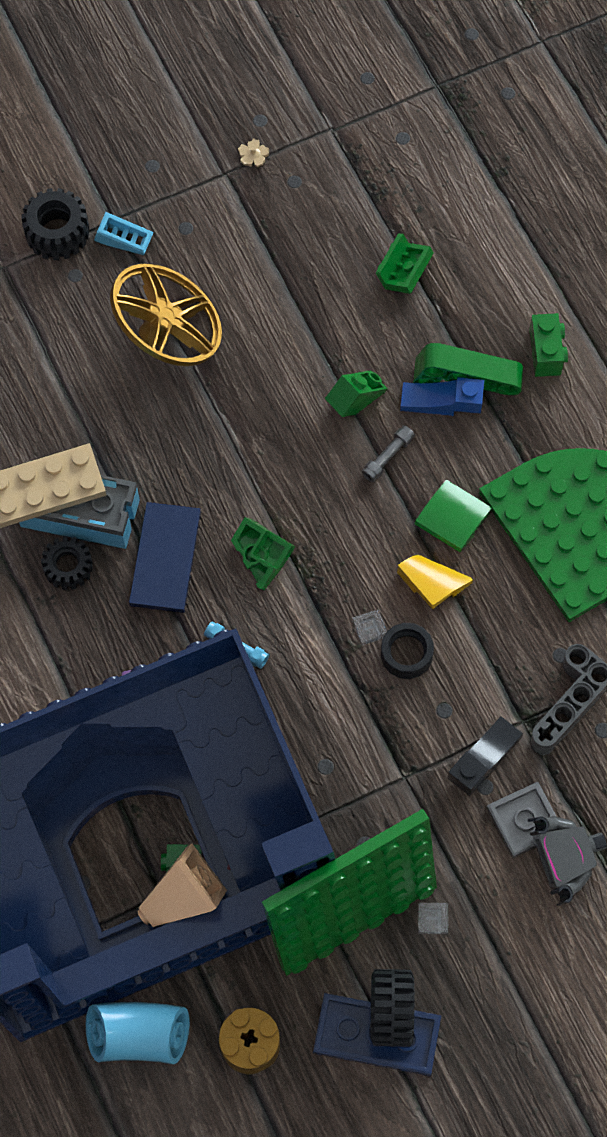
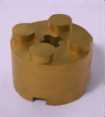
[219,1008,280,1074]

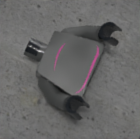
[528,816,607,906]

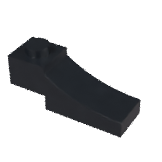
[447,716,523,796]

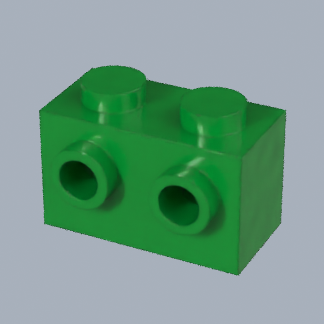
[529,313,568,377]

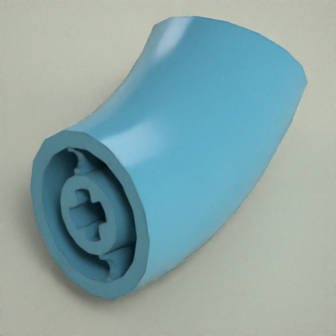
[86,1002,190,1064]

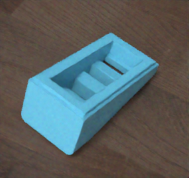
[94,212,153,255]

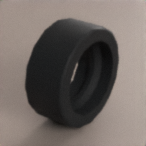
[381,623,434,679]

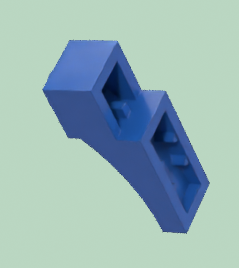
[400,378,484,416]

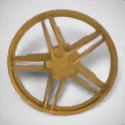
[110,264,222,366]

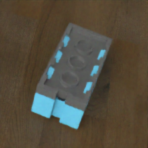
[19,460,140,549]

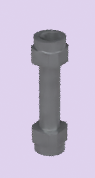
[361,425,415,482]

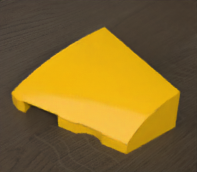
[397,555,473,609]

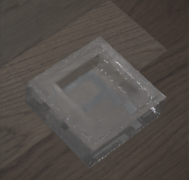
[352,609,387,646]
[418,903,448,934]

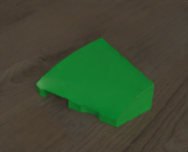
[231,517,295,590]

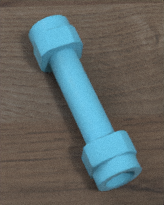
[204,621,269,669]

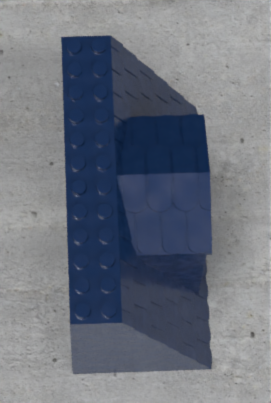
[0,628,335,1042]

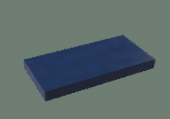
[129,502,201,613]
[313,993,441,1076]

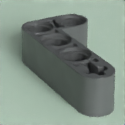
[530,644,607,755]

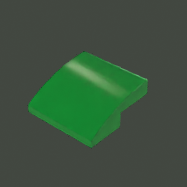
[414,480,492,552]

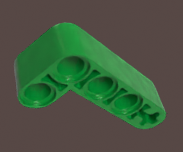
[413,343,523,395]

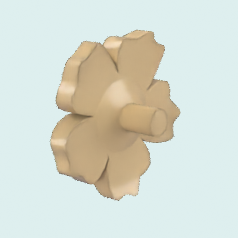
[238,139,269,167]

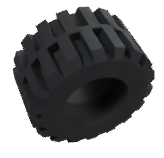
[21,188,90,260]
[370,969,415,1047]

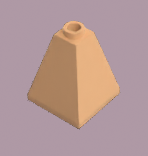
[138,843,227,927]

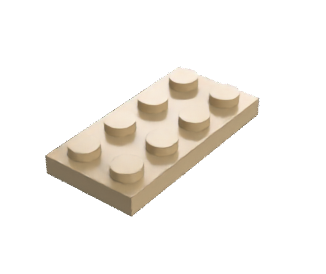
[0,443,107,528]

